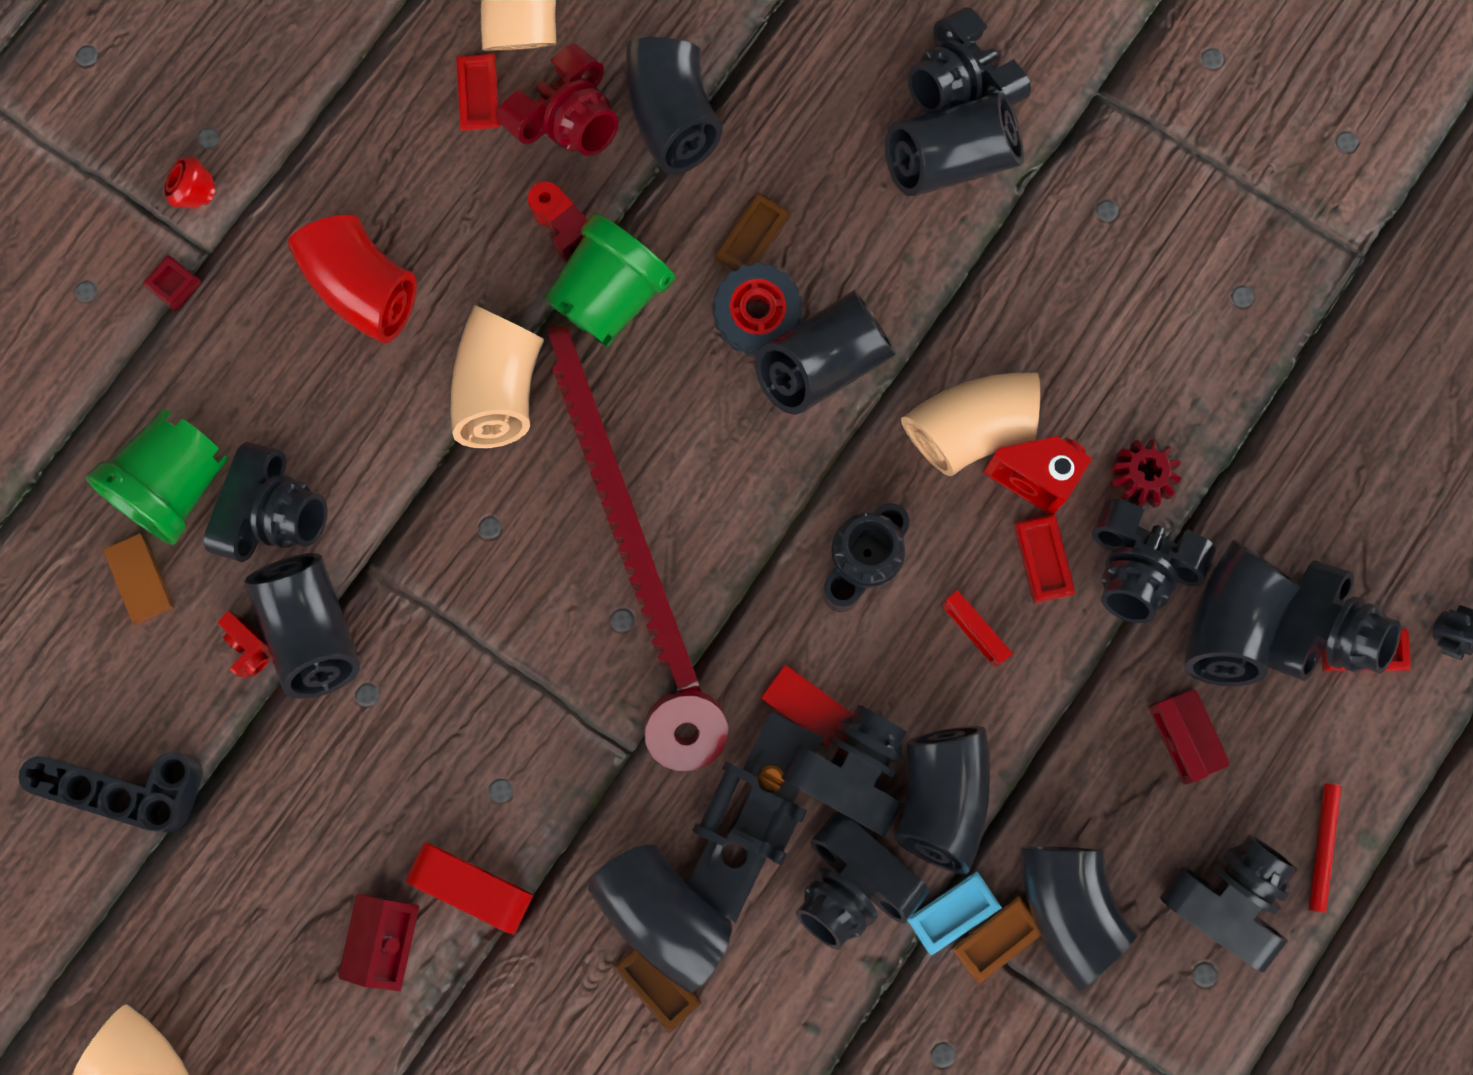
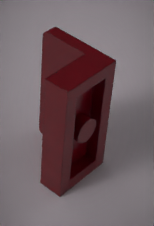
[1149,689,1230,785]
[338,894,419,991]

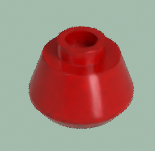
[164,156,216,209]

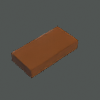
[103,533,175,625]
[951,896,1040,984]

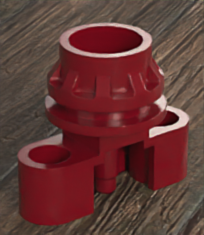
[497,44,619,156]

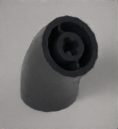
[626,37,723,174]
[885,91,1024,196]
[755,289,896,415]
[1184,540,1300,686]
[244,553,360,699]
[895,726,990,874]
[588,845,732,992]
[1021,846,1138,992]

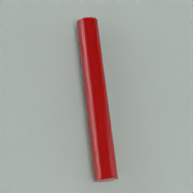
[1309,783,1342,913]

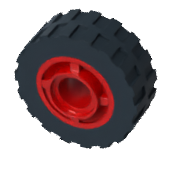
[713,263,802,356]

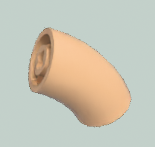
[481,0,557,51]
[451,305,544,448]
[901,373,1040,476]
[73,1004,189,1075]

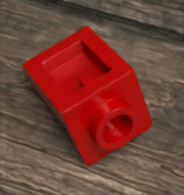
[217,611,270,678]

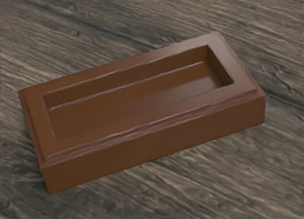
[715,192,791,272]
[613,948,702,1033]

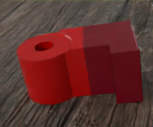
[527,181,587,263]

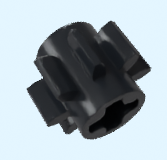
[1433,605,1473,660]

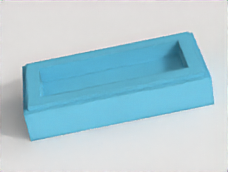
[908,872,1002,956]

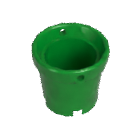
[543,213,676,348]
[86,409,228,545]

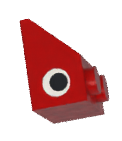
[982,436,1093,515]

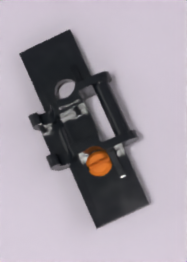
[688,712,823,923]

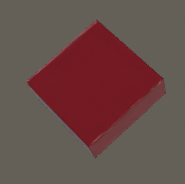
[142,255,202,312]

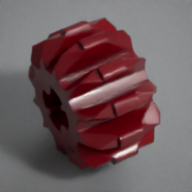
[1110,439,1182,508]

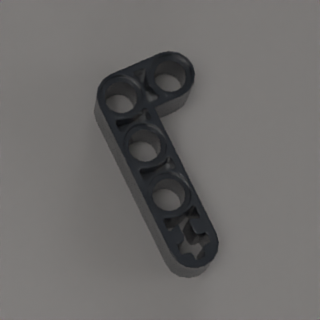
[18,752,203,833]

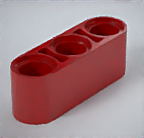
[405,842,534,935]

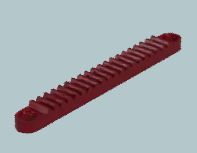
[546,322,702,693]

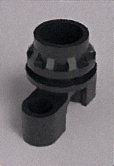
[908,7,1031,113]
[204,442,328,562]
[1092,498,1216,623]
[823,503,909,612]
[1268,560,1401,681]
[781,704,907,837]
[796,812,929,949]
[1159,834,1298,973]

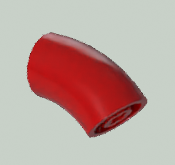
[287,214,417,343]

